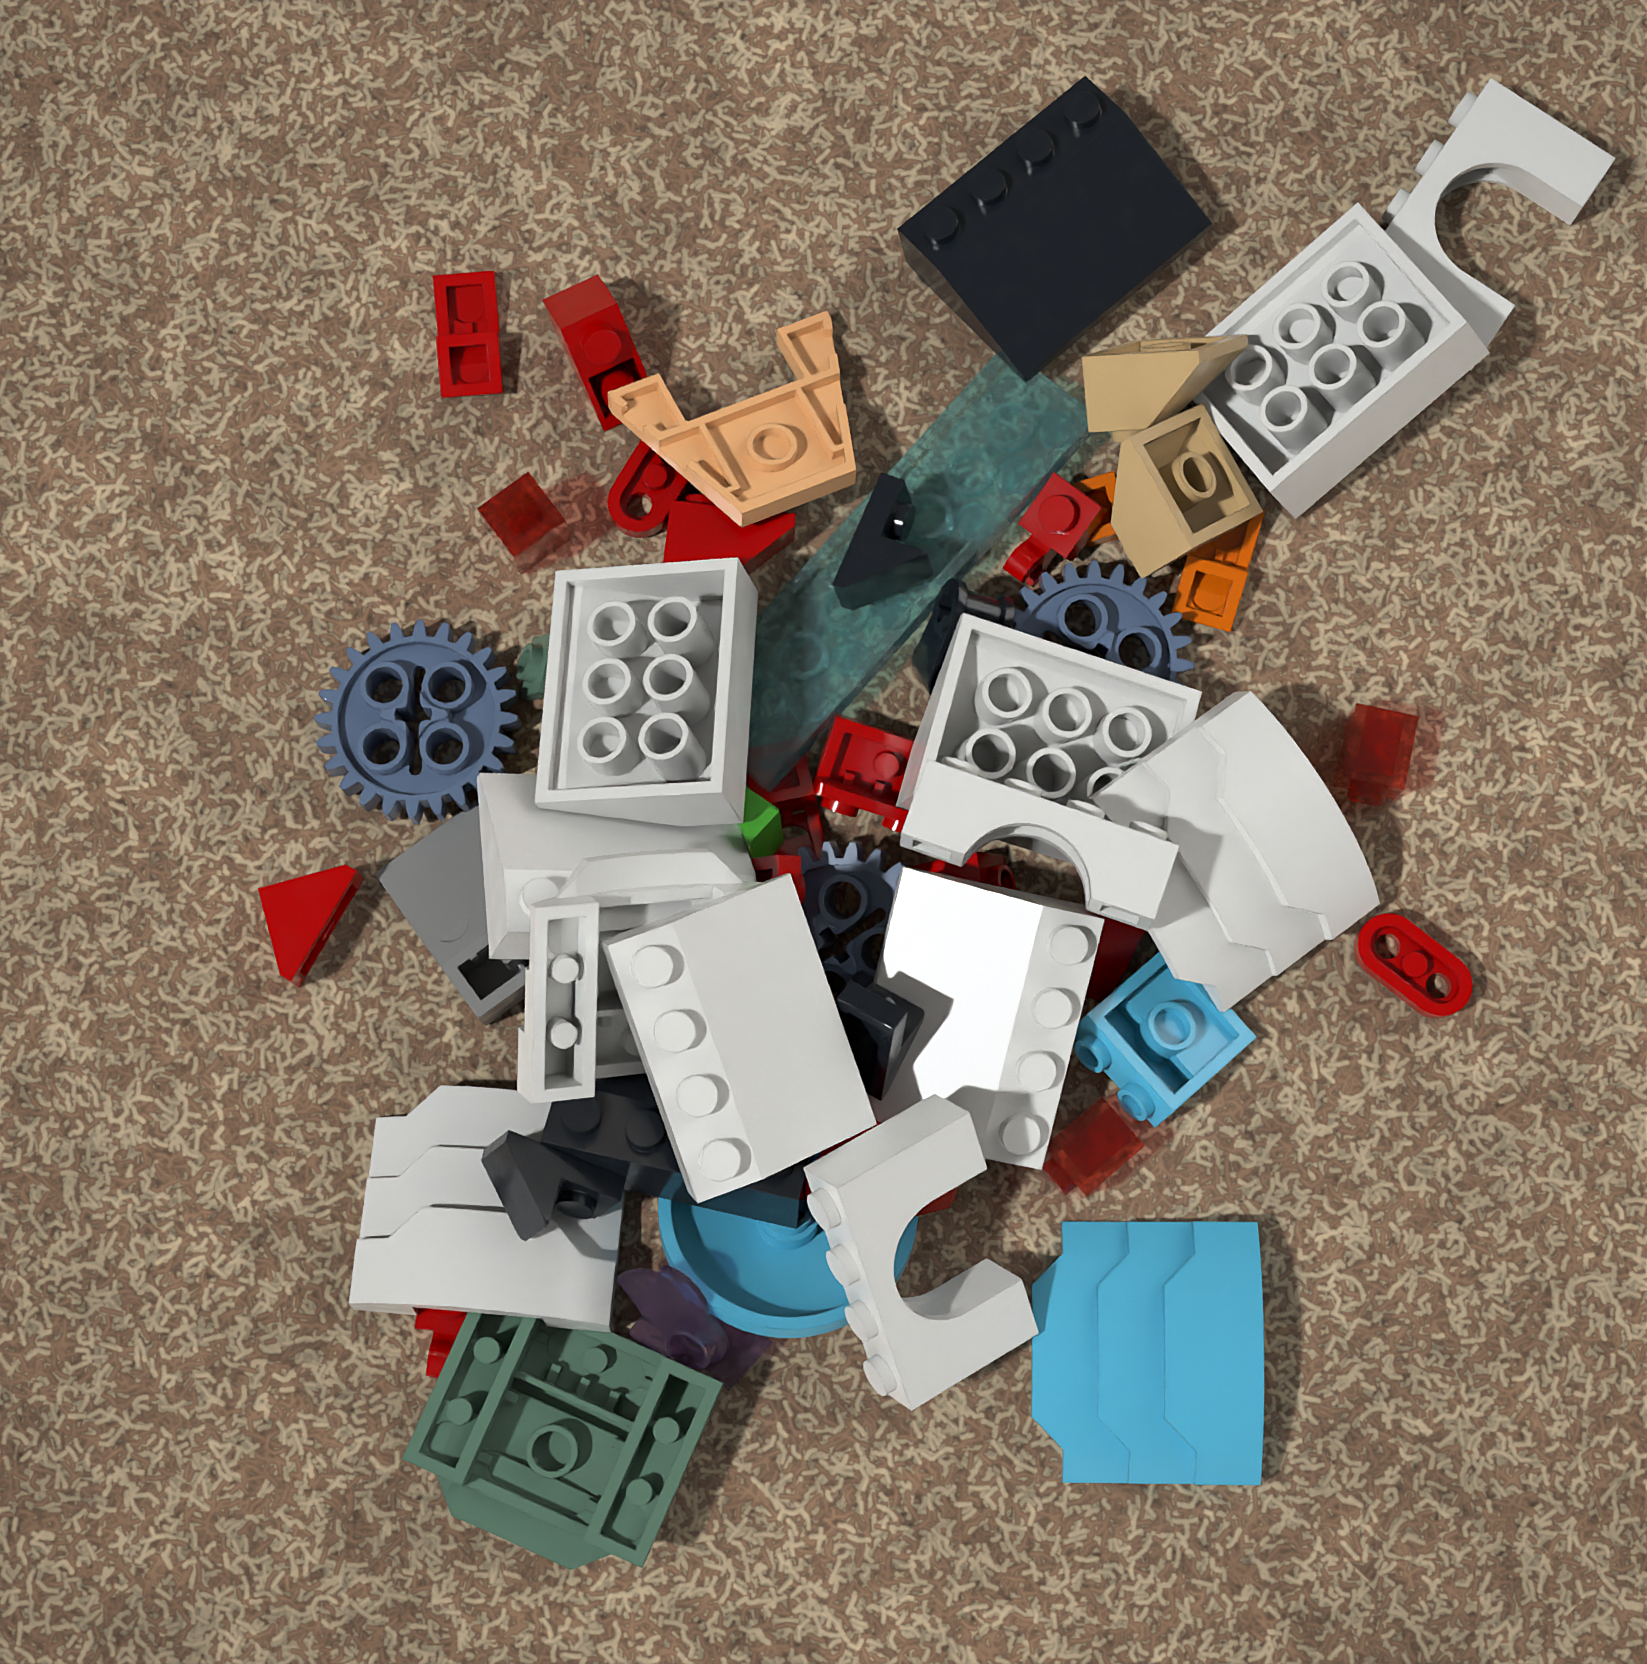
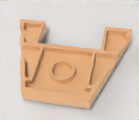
[608,311,856,528]

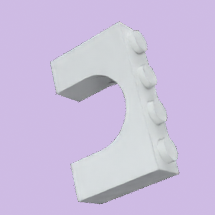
[1381,78,1616,371]
[804,1093,1039,1411]

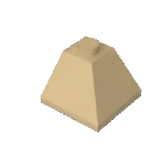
[1082,334,1248,442]
[1111,403,1263,579]

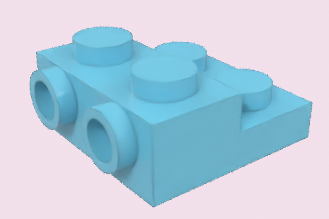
[1074,952,1256,1128]

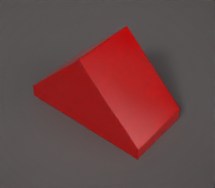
[258,864,364,988]

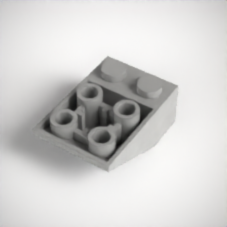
[374,800,529,1026]

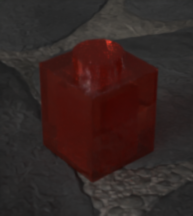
[477,472,571,575]
[1333,703,1419,806]
[1042,1096,1145,1199]

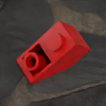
[542,274,648,432]
[663,494,796,576]

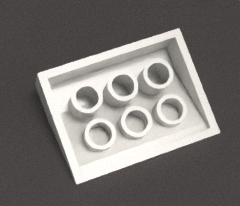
[1193,202,1490,519]
[534,557,758,826]
[896,613,1202,863]
[477,773,757,959]
[867,866,1105,1170]
[600,873,877,1203]

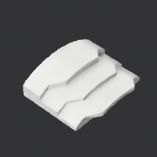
[1087,691,1380,1012]
[517,849,762,1104]
[349,1085,626,1332]

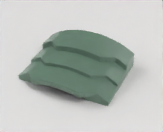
[402,1312,725,1570]

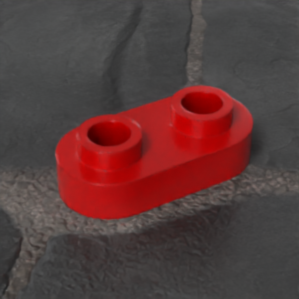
[607,440,691,538]
[1354,913,1473,1019]

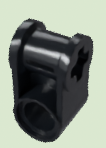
[912,578,1015,696]

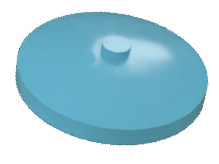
[658,1152,918,1338]

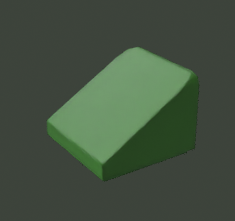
[737,787,784,858]

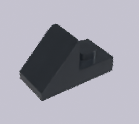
[832,472,934,611]
[836,980,925,1101]
[481,1130,627,1241]

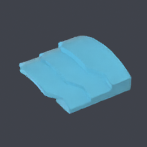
[1031,1221,1264,1485]

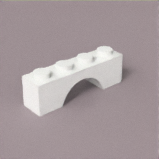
[900,757,1180,931]

